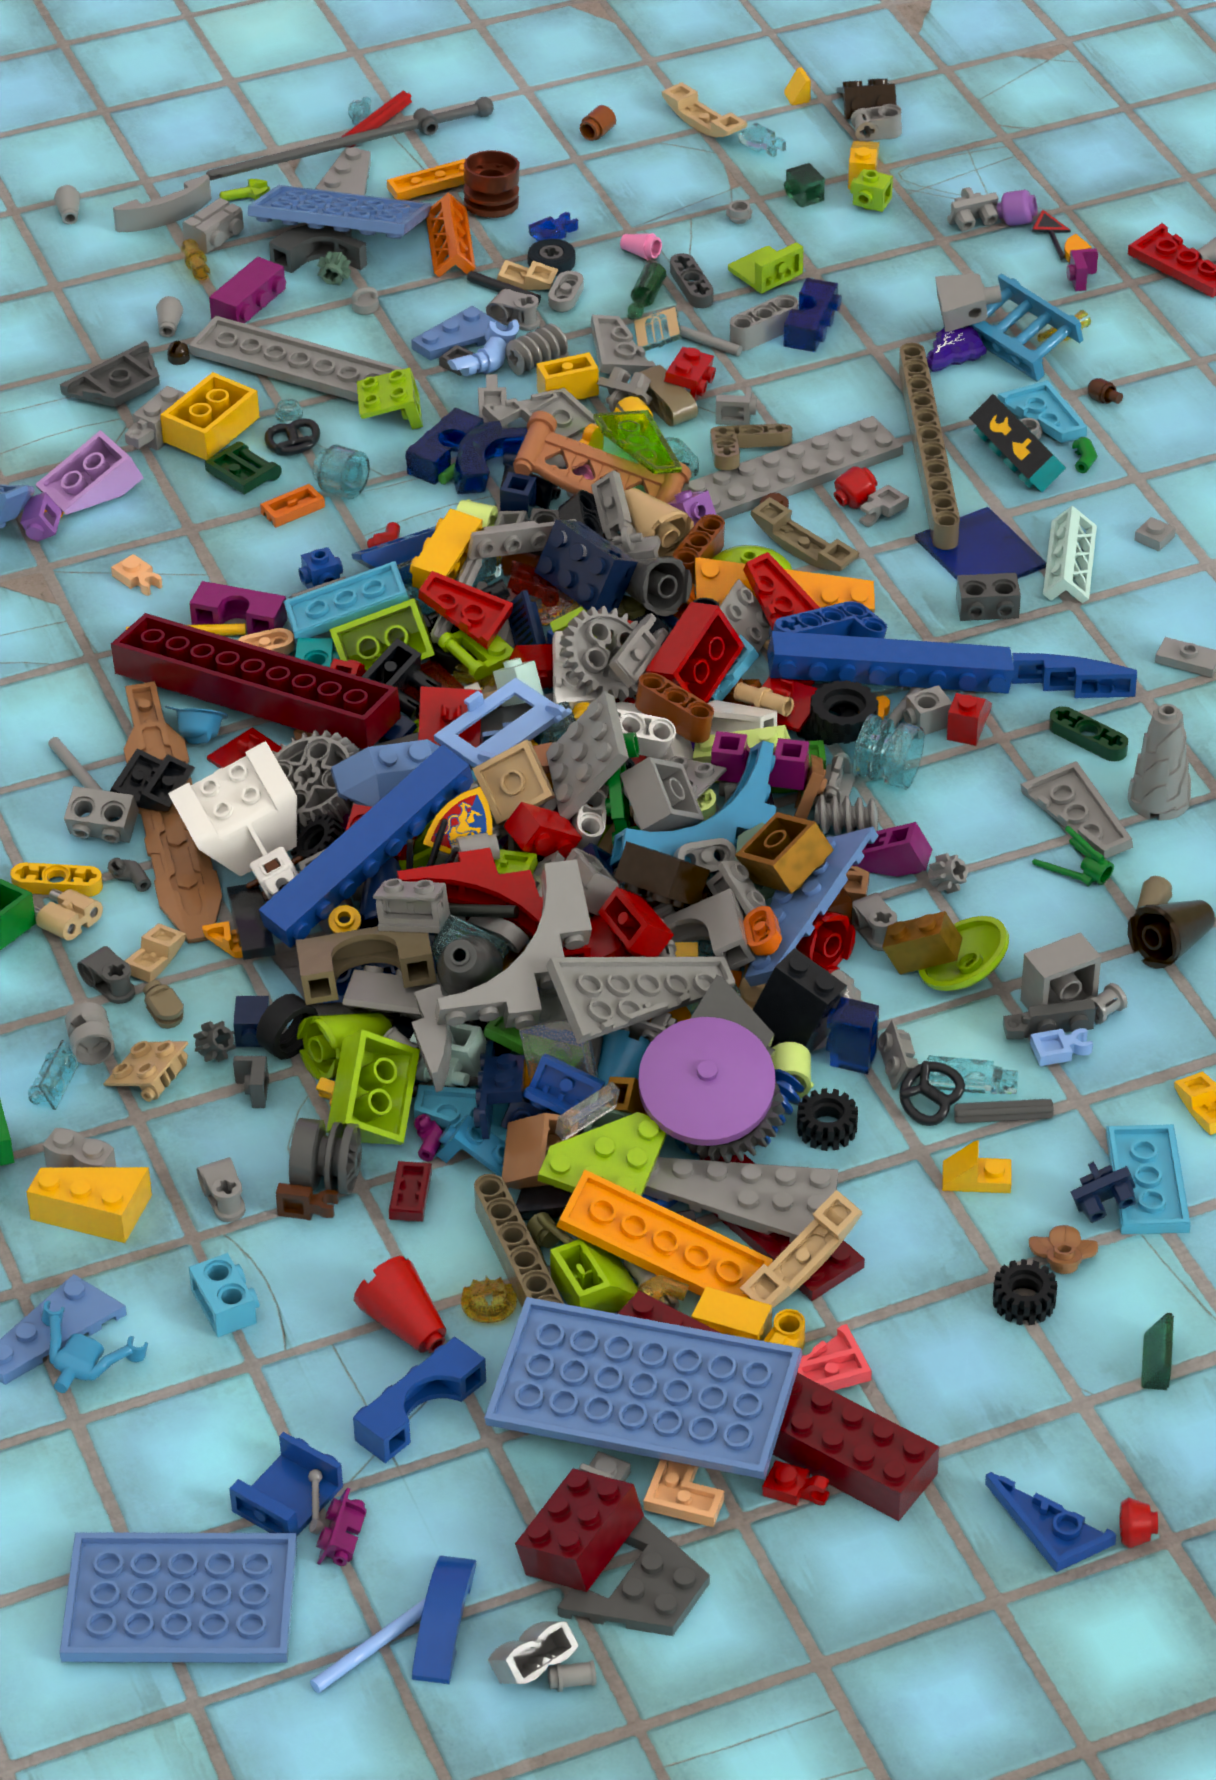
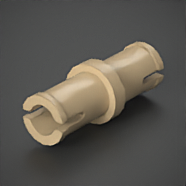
[733,682,794,716]

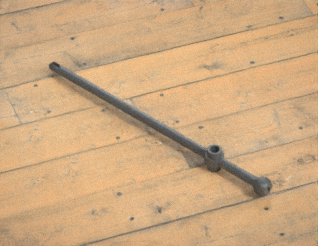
[206,97,494,180]

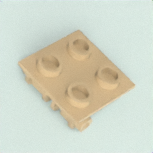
[103,1040,188,1102]

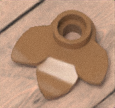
[1029,1225,1098,1274]

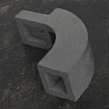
[269,225,367,273]

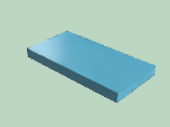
[283,561,409,641]
[1106,1124,1191,1235]

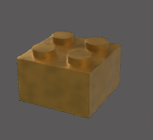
[735,812,834,894]

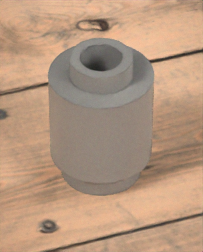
[451,832,500,862]

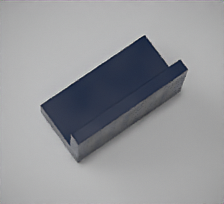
[508,590,547,646]

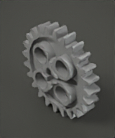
[559,606,647,701]

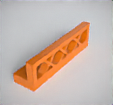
[426,192,476,277]

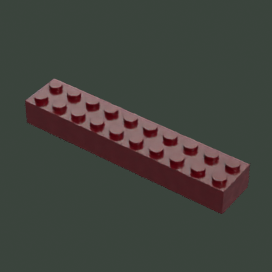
[111,613,401,749]
[617,1290,939,1521]

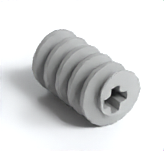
[506,323,568,375]
[814,794,879,835]

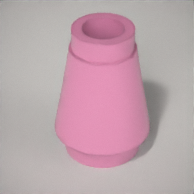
[620,233,662,260]

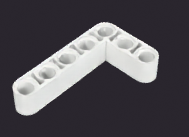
[572,709,676,851]

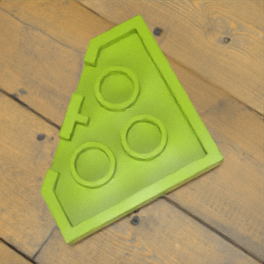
[538,1112,667,1196]

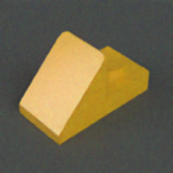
[942,1140,1011,1193]

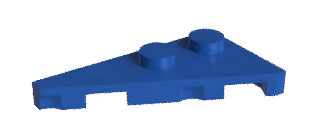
[985,1472,1117,1572]

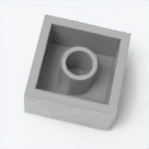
[620,757,704,832]
[1020,932,1101,1009]

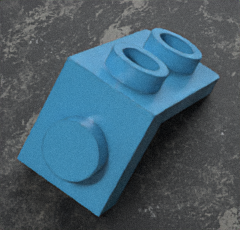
[436,1115,505,1177]

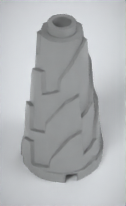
[1128,704,1191,820]

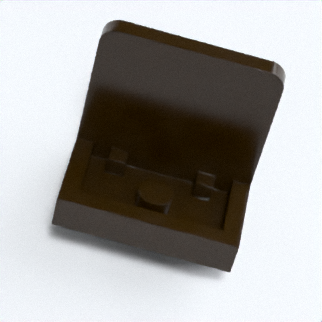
[836,78,897,119]

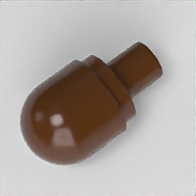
[1087,378,1123,404]

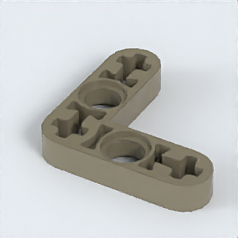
[710,424,792,470]

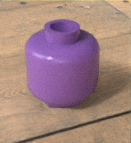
[997,190,1038,226]

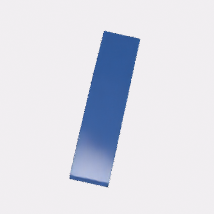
[1012,653,1137,698]

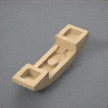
[662,82,747,137]
[740,1190,862,1308]

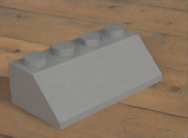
[342,965,480,1026]

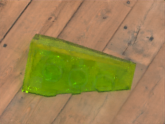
[593,410,682,474]

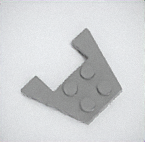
[482,388,601,469]

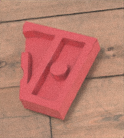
[797,1324,872,1391]

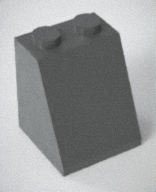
[690,975,775,1059]

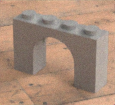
[619,888,756,971]

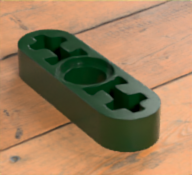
[1049,706,1128,761]

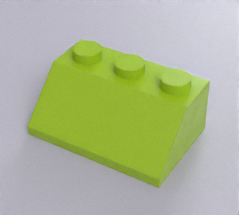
[329,598,435,671]
[326,1029,420,1145]

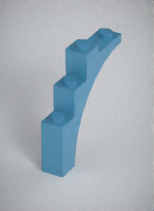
[610,741,777,867]

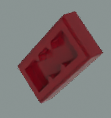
[389,1161,432,1222]

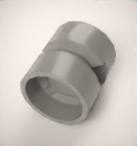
[65,1002,115,1065]

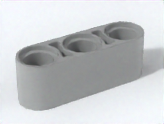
[730,294,798,351]

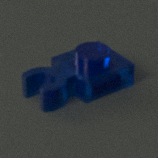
[528,212,578,241]

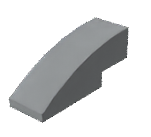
[411,984,452,1092]

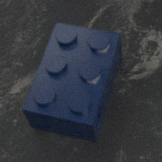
[534,519,638,614]

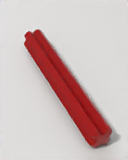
[342,91,412,147]

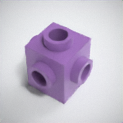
[668,490,716,526]

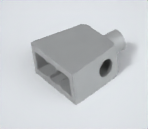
[935,274,1002,332]

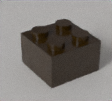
[614,841,710,909]

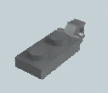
[1003,999,1096,1039]

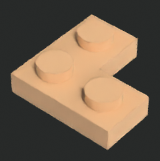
[643,1459,724,1527]

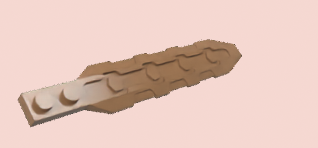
[123,681,223,944]

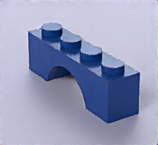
[353,1337,486,1463]

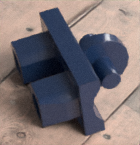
[1070,1161,1136,1223]

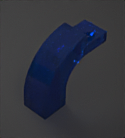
[453,420,527,494]

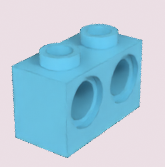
[189,1253,259,1337]

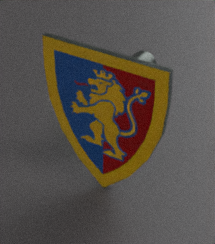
[422,786,492,854]

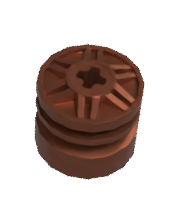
[464,150,520,218]

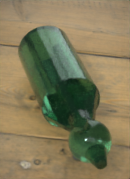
[627,262,666,320]

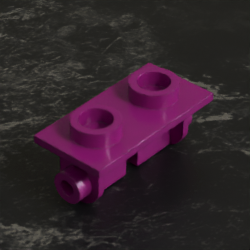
[316,1487,367,1566]

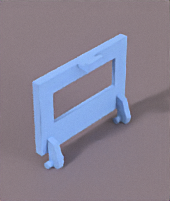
[434,677,572,767]

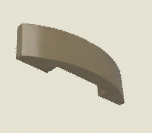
[751,497,860,571]

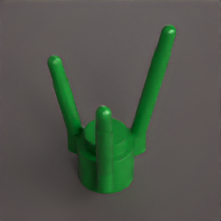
[1032,826,1114,886]

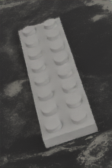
[189,316,405,402]
[681,416,903,519]

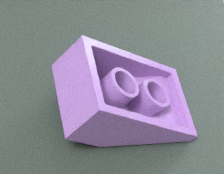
[35,430,144,515]

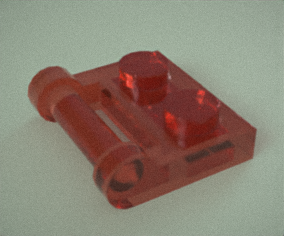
[507,560,559,607]

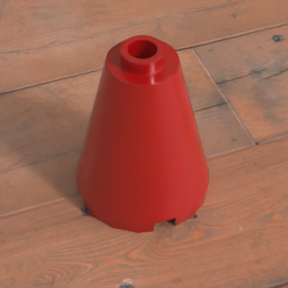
[795,911,856,973]
[353,1256,447,1353]

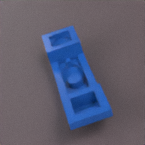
[412,1555,476,1684]

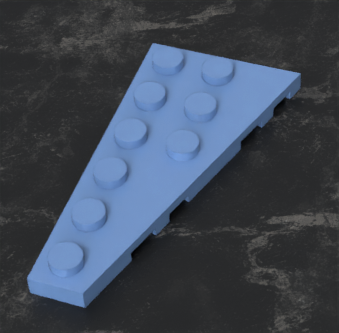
[745,826,879,987]

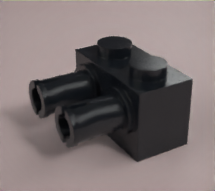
[361,638,442,720]

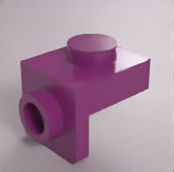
[1067,248,1098,291]

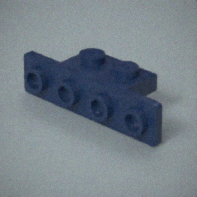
[473,1040,526,1139]

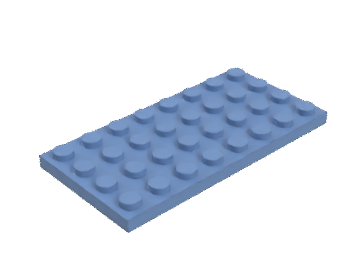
[484,1297,802,1479]

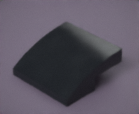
[110,748,195,811]

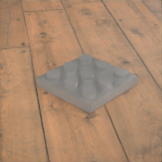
[546,691,629,820]

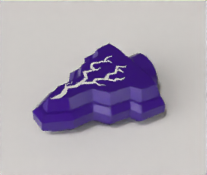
[926,326,987,372]

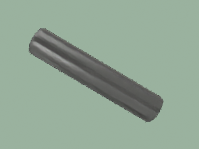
[954,1099,1054,1123]

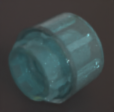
[313,444,370,499]

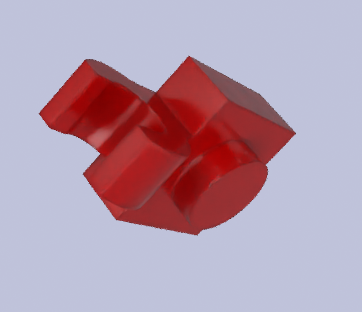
[762,1460,830,1506]

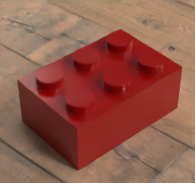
[645,602,745,703]

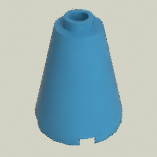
[596,1030,651,1107]

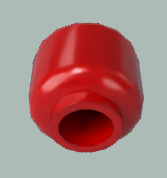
[834,466,878,509]

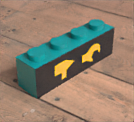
[969,394,1066,492]

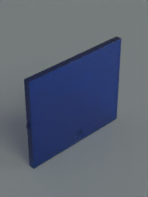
[915,507,1046,580]

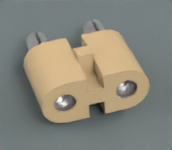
[34,889,103,940]

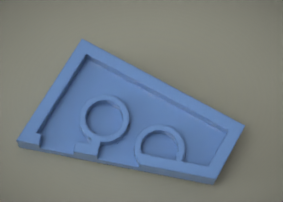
[411,306,507,360]

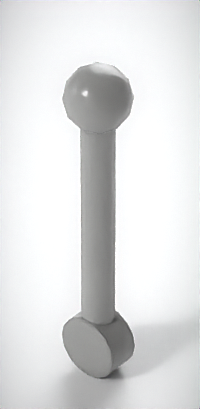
[308,1469,323,1535]

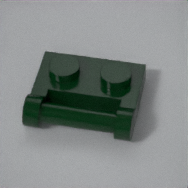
[205,441,282,494]

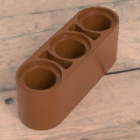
[673,514,725,584]
[635,673,714,743]

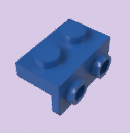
[523,1053,606,1124]

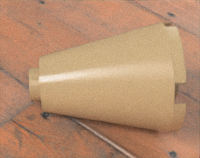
[624,488,694,557]

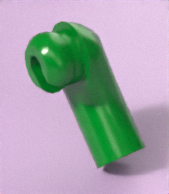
[1072,437,1098,473]

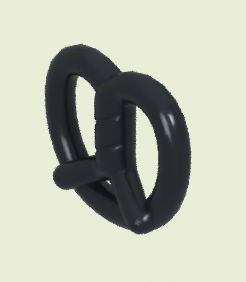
[264,418,320,455]
[899,1061,965,1126]

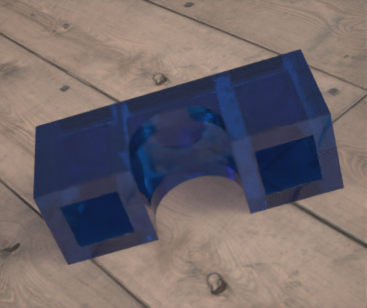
[784,278,842,352]
[405,407,484,485]

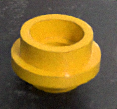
[328,905,361,934]

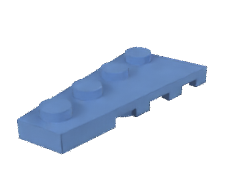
[0,1274,127,1385]

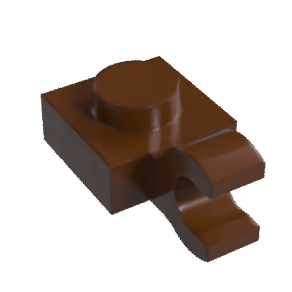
[276,1183,339,1220]

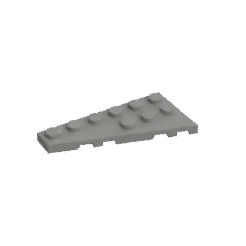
[546,957,736,1044]
[643,1157,838,1242]

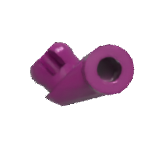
[414,1114,443,1162]

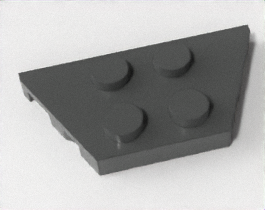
[60,341,160,407]

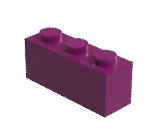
[209,257,286,324]

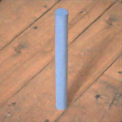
[310,1598,426,1693]

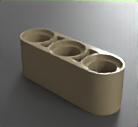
[639,365,698,426]

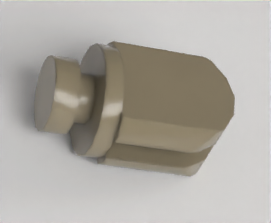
[143,980,184,1028]

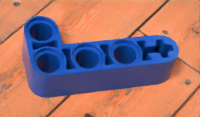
[768,601,888,647]

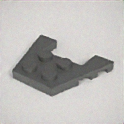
[558,1516,710,1636]

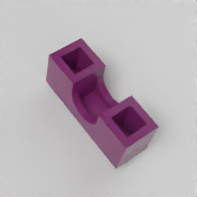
[190,581,287,635]
[711,731,809,790]

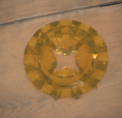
[461,1275,517,1323]

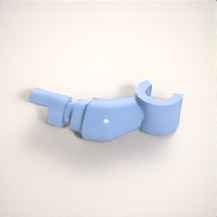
[447,319,519,376]

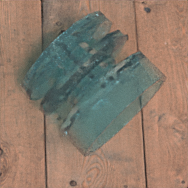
[853,714,925,790]

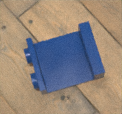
[229,1432,343,1536]

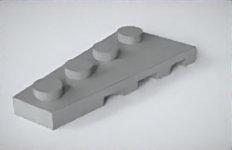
[1020,761,1133,859]

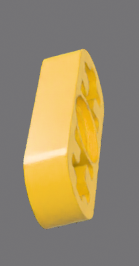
[10,862,103,897]

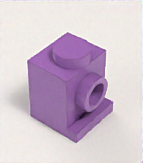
[20,492,62,542]

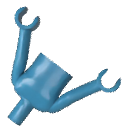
[41,1301,148,1393]

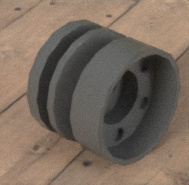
[289,1118,362,1195]

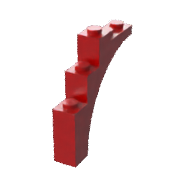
[397,848,591,957]

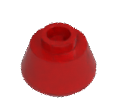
[1119,1497,1158,1548]

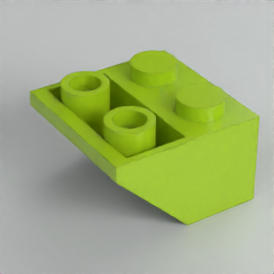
[550,1239,639,1313]

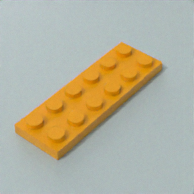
[556,1170,773,1299]

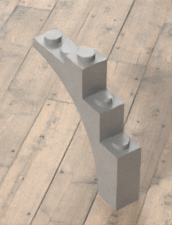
[435,859,592,1029]

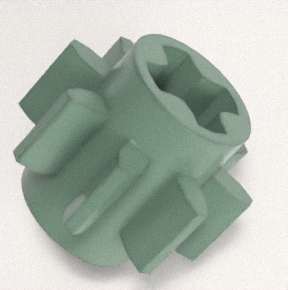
[317,251,351,285]

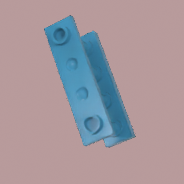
[969,273,1083,381]

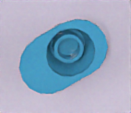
[165,706,228,744]

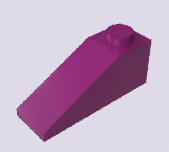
[852,822,933,877]

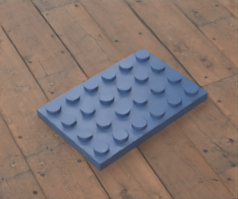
[248,185,432,238]
[60,1532,297,1663]

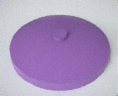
[638,1017,775,1146]

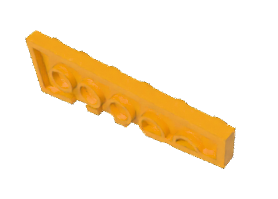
[695,558,875,613]

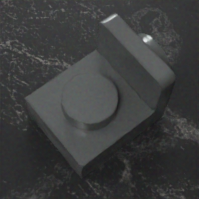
[233,1056,269,1108]

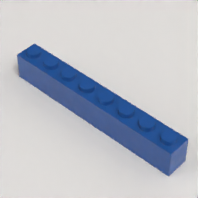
[767,631,1014,694]
[258,744,474,948]

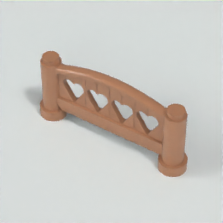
[513,411,692,503]

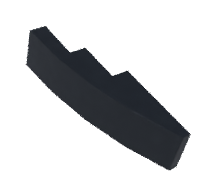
[227,884,276,960]

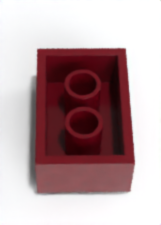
[515,1468,644,1592]

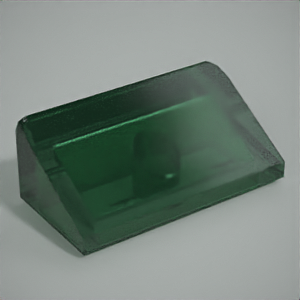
[1141,1313,1174,1390]

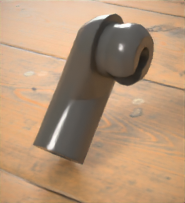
[108,858,151,892]

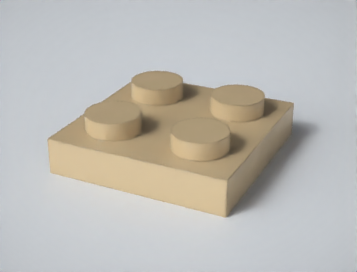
[472,739,556,826]

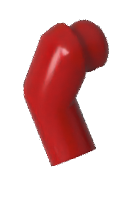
[367,522,400,548]

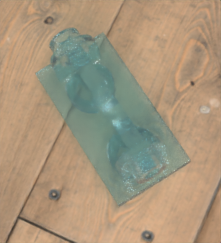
[28,1040,79,1110]

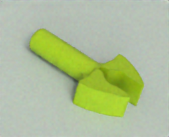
[219,179,270,201]

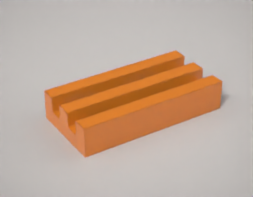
[260,483,325,528]

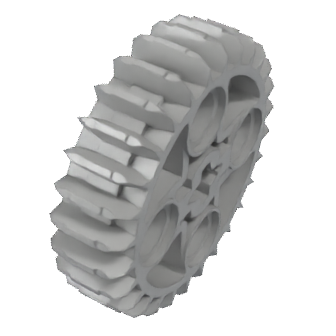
[272,730,360,835]

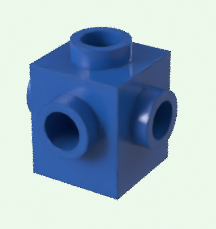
[298,547,343,589]

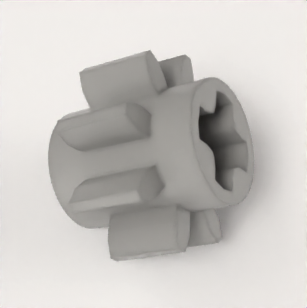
[928,853,968,894]

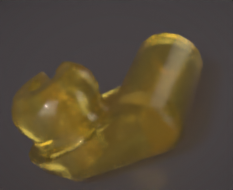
[637,1275,689,1301]

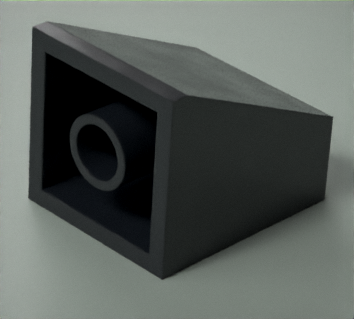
[752,948,847,1053]

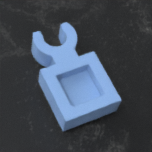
[1030,1028,1093,1066]

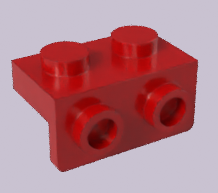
[664,347,716,402]

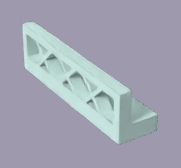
[1043,506,1097,604]

